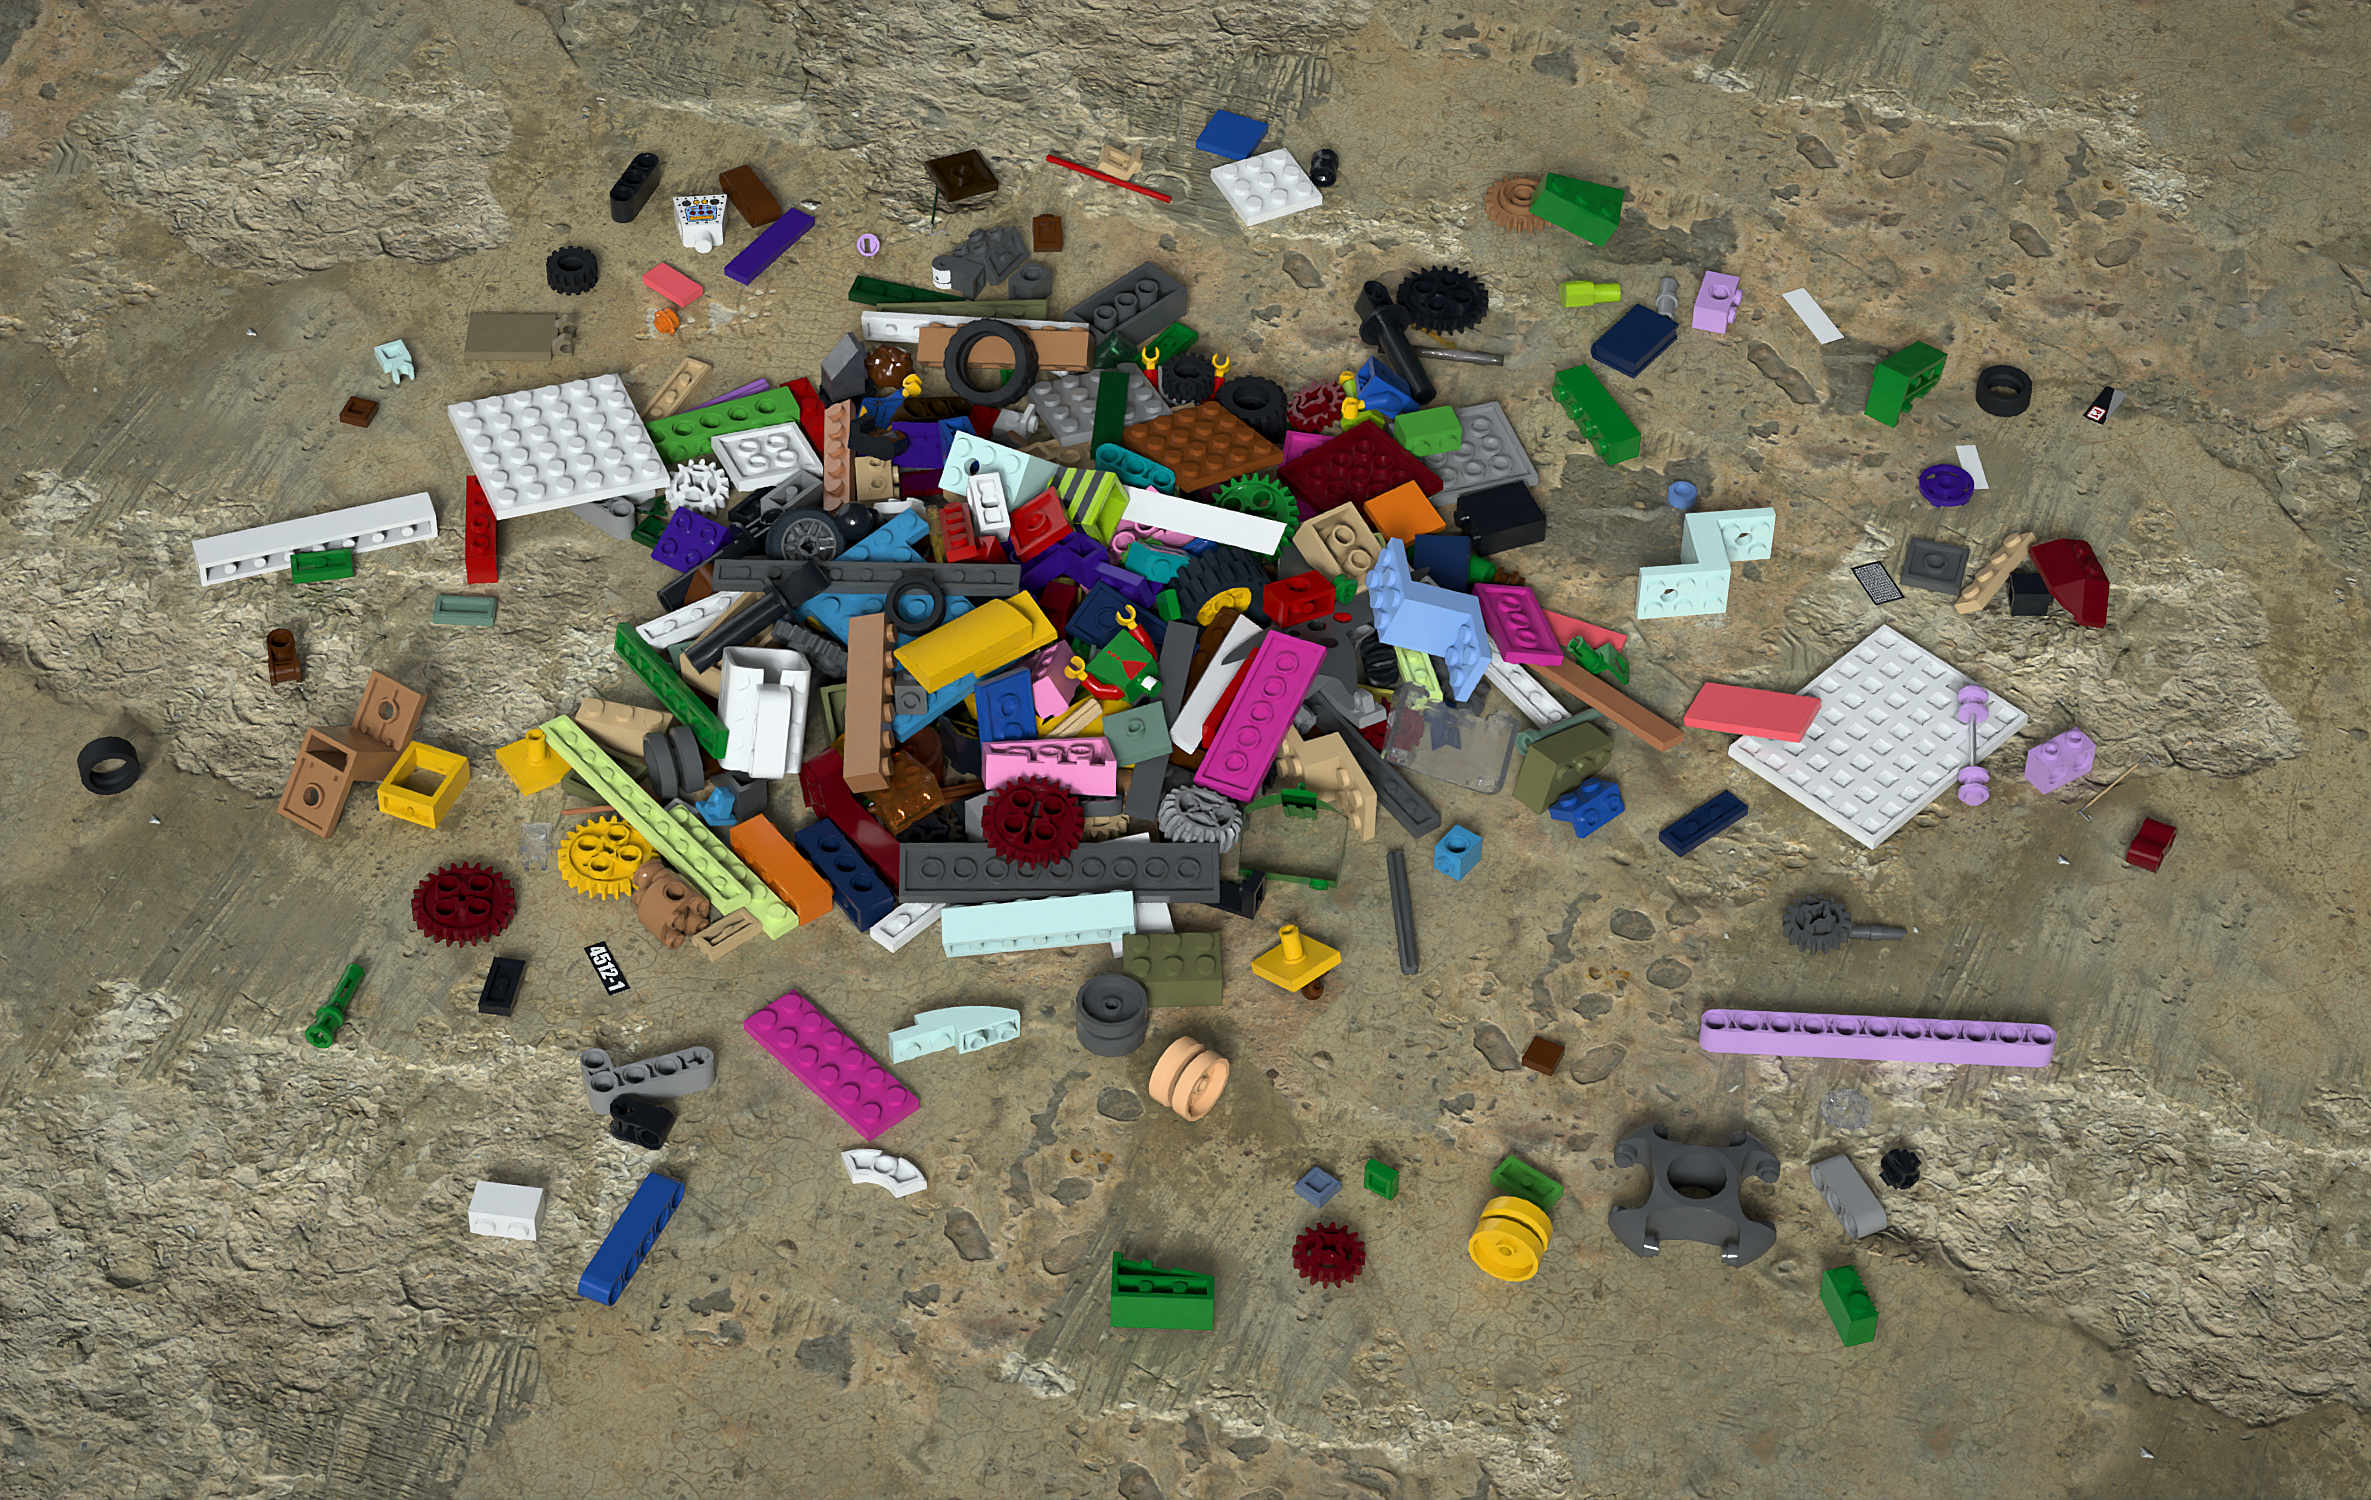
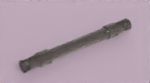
[1378,342,1505,367]

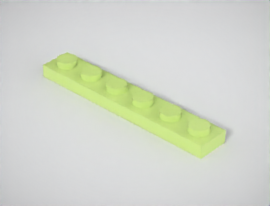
[667,803,799,940]

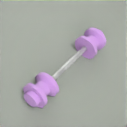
[1957,684,1989,806]

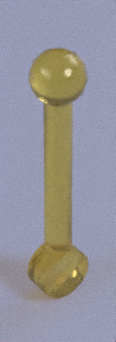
[1411,323,1457,353]

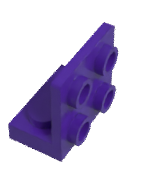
[651,506,732,574]

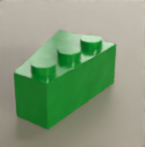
[1529,172,1625,247]
[1110,1251,1214,1330]

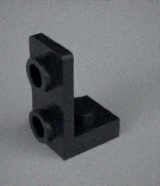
[1200,869,1266,920]

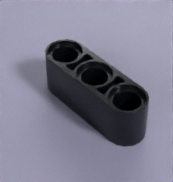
[609,153,660,223]

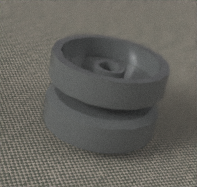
[643,724,705,801]
[1076,974,1148,1057]

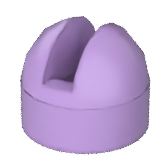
[856,234,880,257]

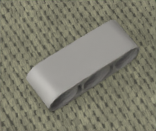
[567,496,636,540]
[1810,1154,1887,1240]

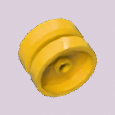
[1468,1196,1553,1282]

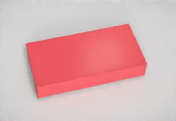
[642,262,703,308]

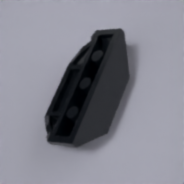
[938,714,982,780]

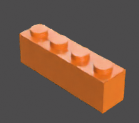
[730,813,834,926]

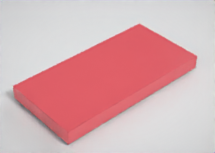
[1683,682,1821,743]

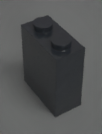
[1453,481,1547,557]

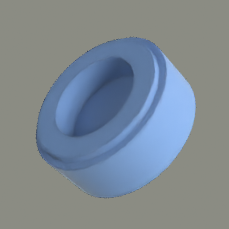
[1667,481,1697,509]

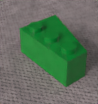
[1864,340,1948,428]

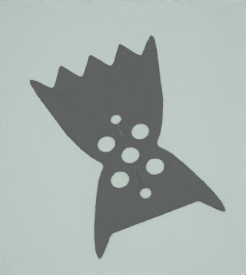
[1221,537,1430,695]

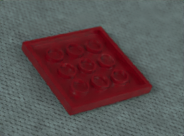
[1277,419,1443,530]

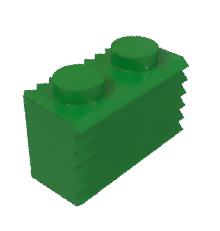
[1819,1264,1879,1347]

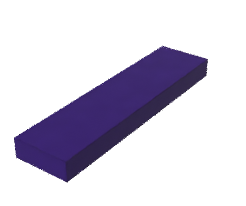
[724,207,815,285]

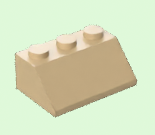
[575,697,682,757]

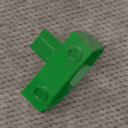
[1238,782,1350,891]

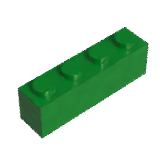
[1552,364,1641,466]

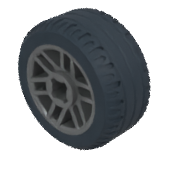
[765,506,847,561]

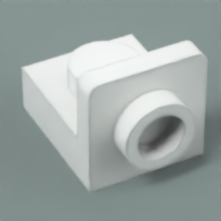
[993,403,1039,441]

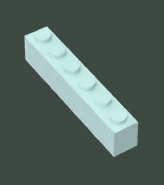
[941,890,1138,958]

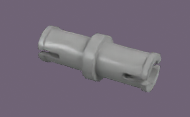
[1655,278,1678,321]

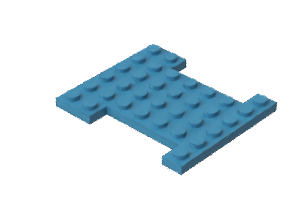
[776,507,1026,743]

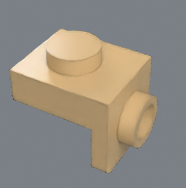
[1097,144,1143,181]

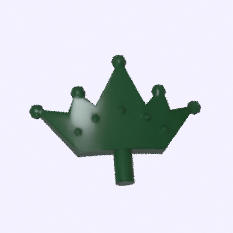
[633,495,667,517]

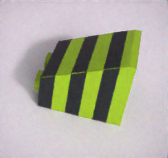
[1047,467,1130,550]

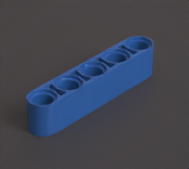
[578,1171,685,1307]

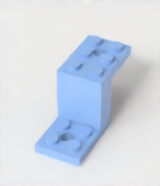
[1365,537,1492,702]

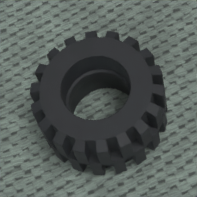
[1215,375,1288,443]

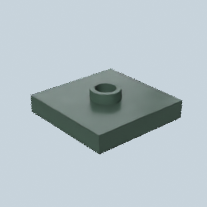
[1102,701,1173,769]

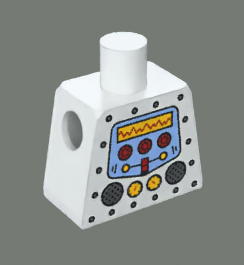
[673,194,728,253]

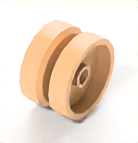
[1149,1036,1229,1121]

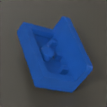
[1548,778,1625,839]

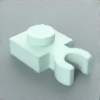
[374,339,415,384]

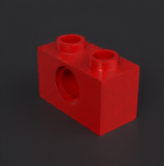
[1263,570,1336,629]

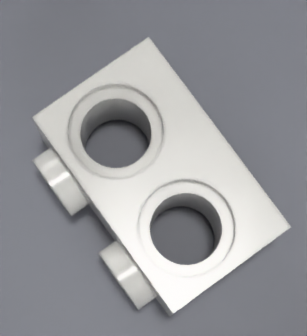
[966,472,1011,543]

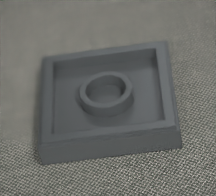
[1900,538,1970,596]

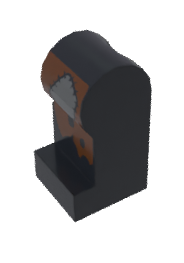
[847,414,908,461]

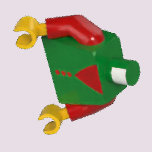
[1064,605,1162,703]

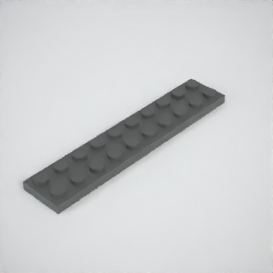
[899,843,1220,903]

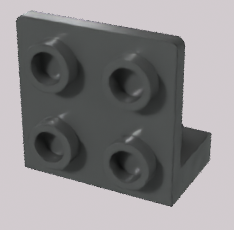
[951,226,1030,286]

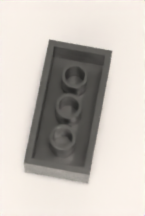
[1065,261,1187,366]

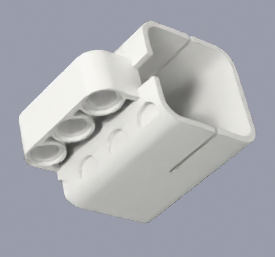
[717,646,811,779]

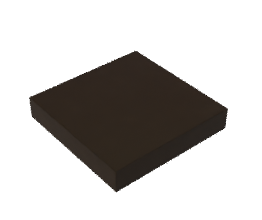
[925,149,999,203]

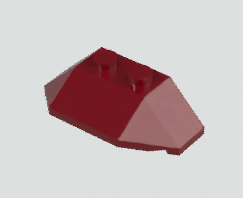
[2028,538,2110,629]

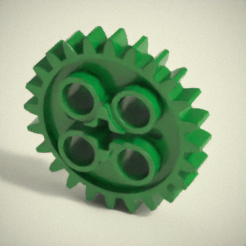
[1206,473,1300,563]

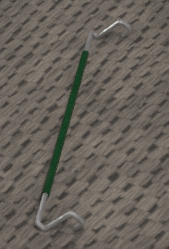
[930,187,947,236]

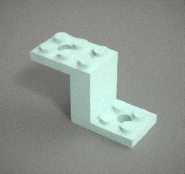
[938,430,1064,512]
[1635,507,1776,619]

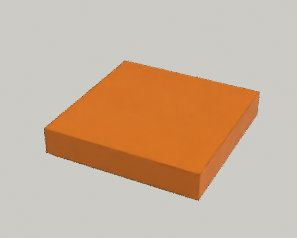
[1363,480,1446,548]

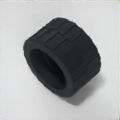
[943,318,1039,408]

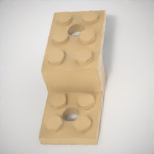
[1274,723,1377,841]

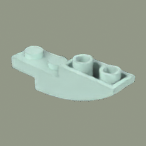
[888,1006,1020,1064]

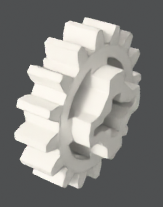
[665,459,730,518]

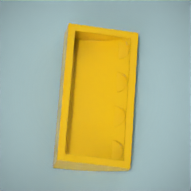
[894,598,1033,694]

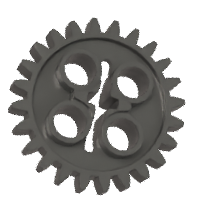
[770,621,848,681]

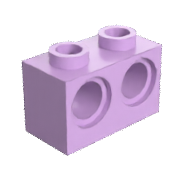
[2024,727,2096,795]

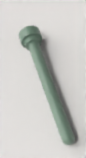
[1515,707,1604,756]

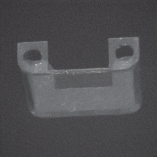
[1381,681,1521,795]

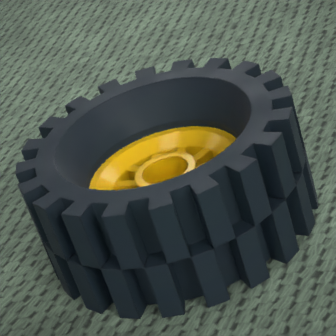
[1168,546,1272,642]

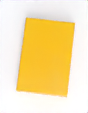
[972,590,1058,679]

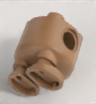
[632,859,710,950]

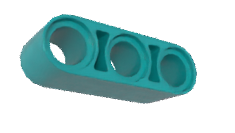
[1095,443,1176,497]

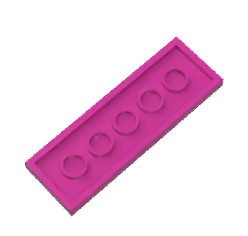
[1193,630,1328,804]
[743,989,920,1142]

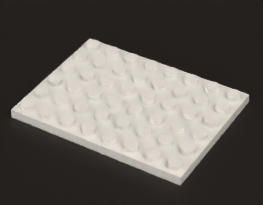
[1728,624,2028,850]

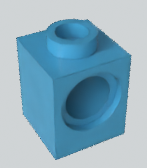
[1434,824,1482,881]

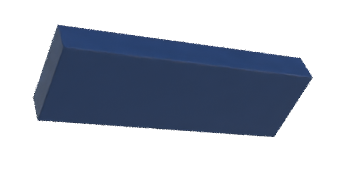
[1659,790,1748,858]

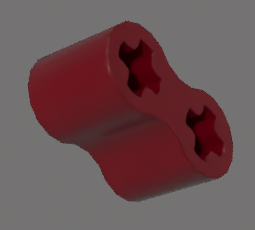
[2126,816,2178,874]

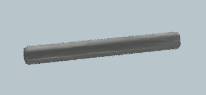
[1387,851,1419,976]

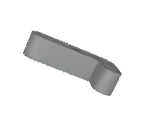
[580,1046,715,1115]

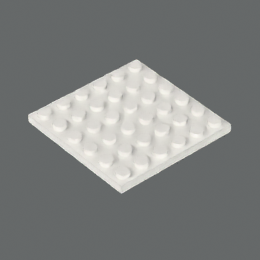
[448,373,670,520]

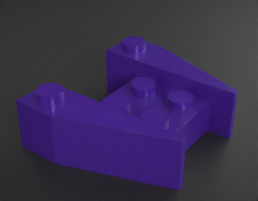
[991,531,1110,608]

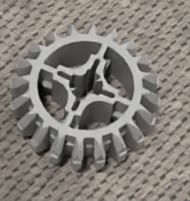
[1157,784,1243,856]

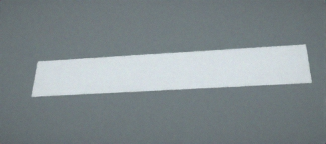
[1121,485,1287,555]

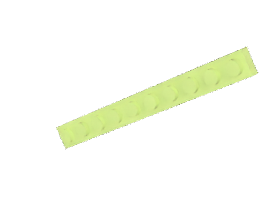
[539,714,751,916]

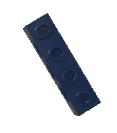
[795,818,896,933]

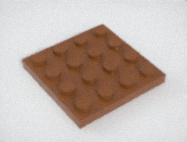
[1122,401,1284,493]

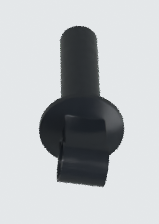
[1354,281,1437,406]
[657,508,785,613]
[684,559,831,675]

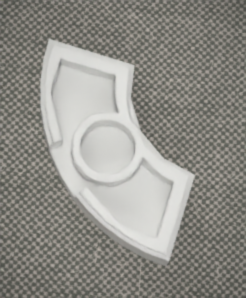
[841,1149,927,1198]

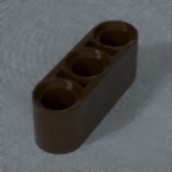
[889,396,972,426]

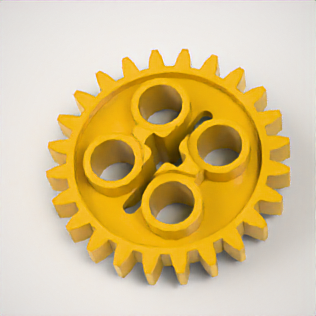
[558,815,661,900]

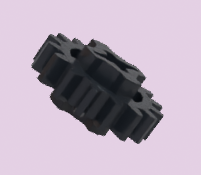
[896,808,965,843]

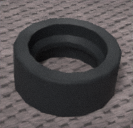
[1976,365,2032,417]
[885,575,946,637]
[77,736,140,795]

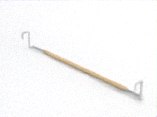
[2077,755,2161,822]

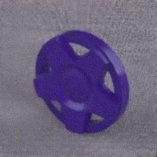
[1918,464,1974,508]

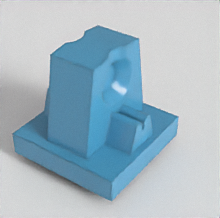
[695,786,737,826]

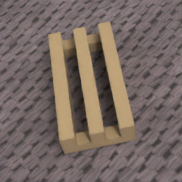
[692,907,763,962]

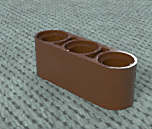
[719,164,781,228]

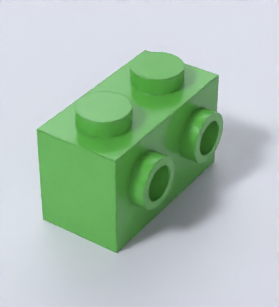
[1394,405,1462,458]

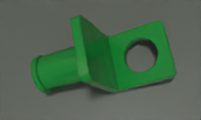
[1567,636,1629,685]

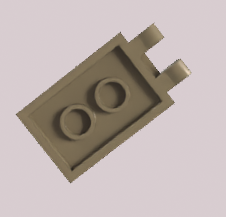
[464,314,576,361]

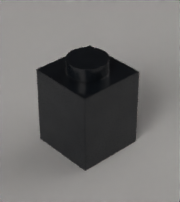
[2007,573,2054,616]

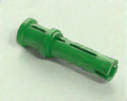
[305,964,365,1049]

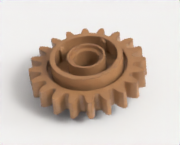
[1484,174,1552,234]

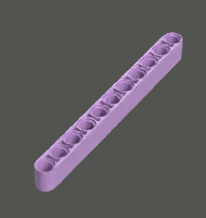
[1699,1009,2057,1067]

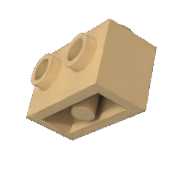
[855,456,901,508]

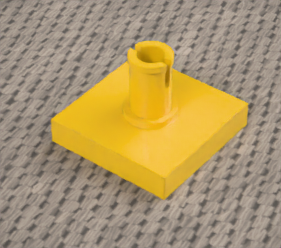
[495,729,572,797]
[1251,924,1342,993]

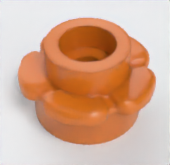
[653,308,680,335]

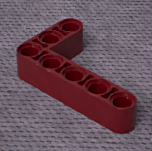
[803,746,900,897]

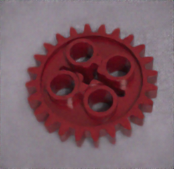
[981,776,1085,870]
[411,862,516,948]

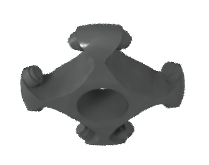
[1608,1121,1781,1269]

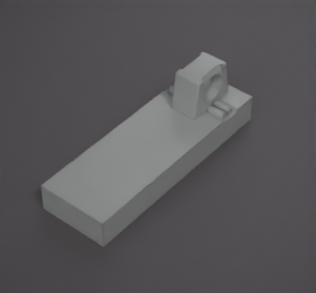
[1318,678,1387,729]

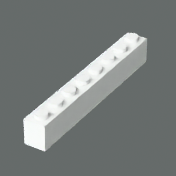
[192,492,438,587]

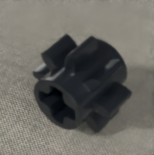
[1879,1149,1922,1190]

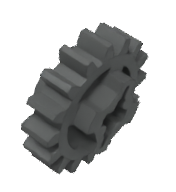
[1783,894,1852,955]

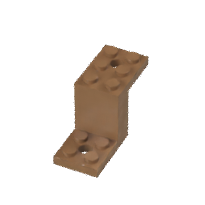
[276,670,428,838]

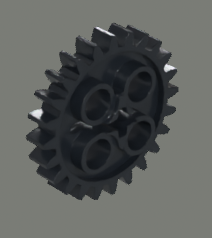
[1396,265,1489,336]

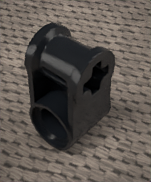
[610,1097,675,1150]

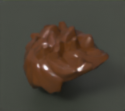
[864,343,915,389]

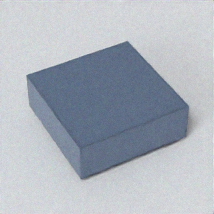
[1294,1166,1341,1209]

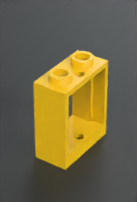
[377,740,470,829]

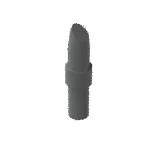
[1849,925,1908,941]

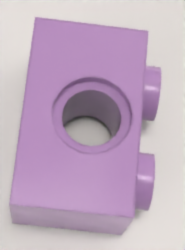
[1692,271,1743,334]

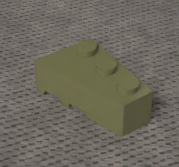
[1512,722,1614,815]

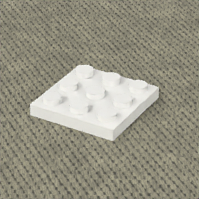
[1211,147,1322,227]
[711,421,823,492]

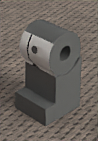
[932,255,986,301]

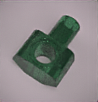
[1078,329,1139,375]

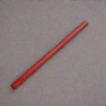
[1046,154,1172,203]

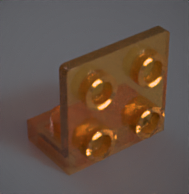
[861,749,946,836]

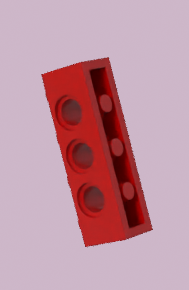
[465,475,499,584]

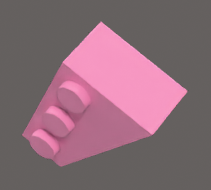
[1014,639,1080,720]

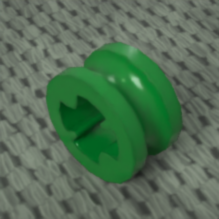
[1332,574,1358,605]

